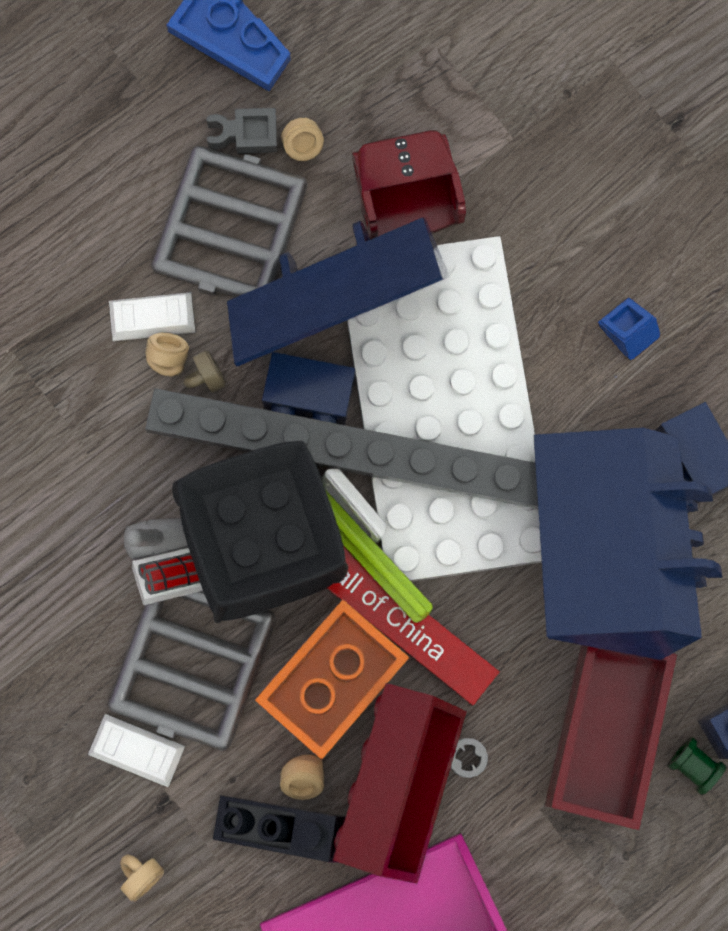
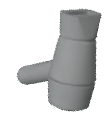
[124,518,188,560]

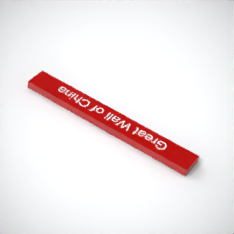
[326,546,500,706]

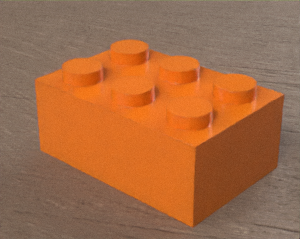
[255,600,410,760]

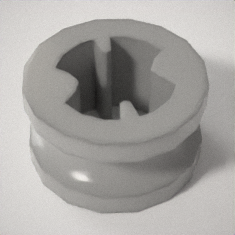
[451,738,488,778]

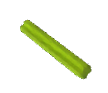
[325,489,433,623]

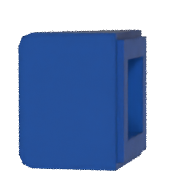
[598,297,660,360]

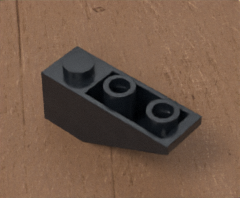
[213,795,346,863]

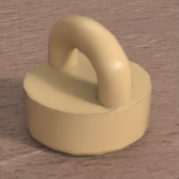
[281,118,324,161]
[145,333,189,377]
[280,754,324,800]
[120,854,164,902]

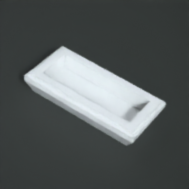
[109,292,195,342]
[322,469,387,544]
[88,714,185,787]

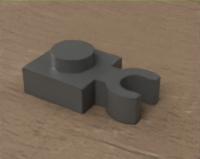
[207,108,277,154]

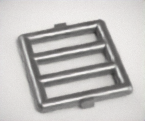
[151,146,307,297]
[108,591,276,751]

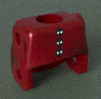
[352,130,466,240]

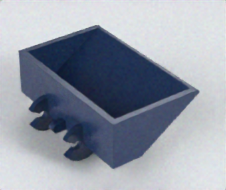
[227,217,450,367]
[533,428,723,660]

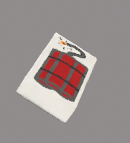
[132,548,203,605]

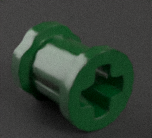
[667,737,727,796]

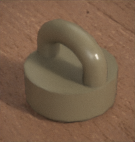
[184,350,227,393]

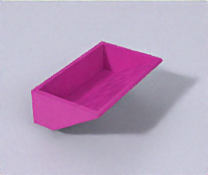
[260,833,507,931]

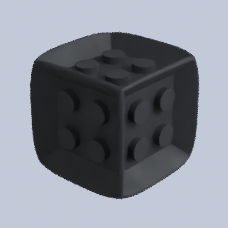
[172,441,348,623]

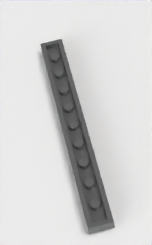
[145,388,538,509]

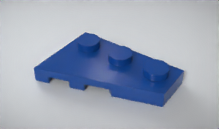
[167,0,291,92]

